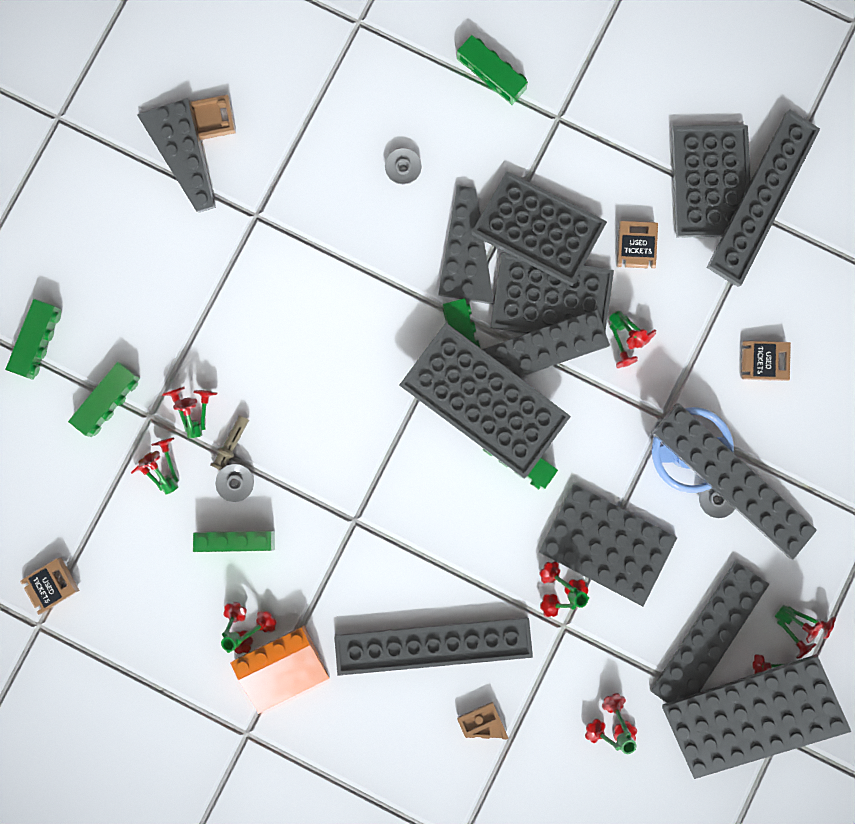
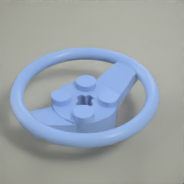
[652,407,734,493]

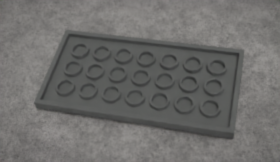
[399,323,571,479]
[662,654,852,779]

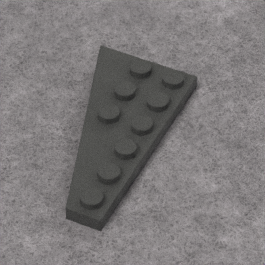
[136,98,216,213]
[438,185,494,305]

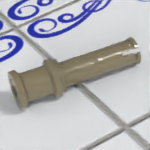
[210,415,250,470]

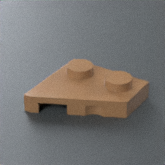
[457,701,509,740]

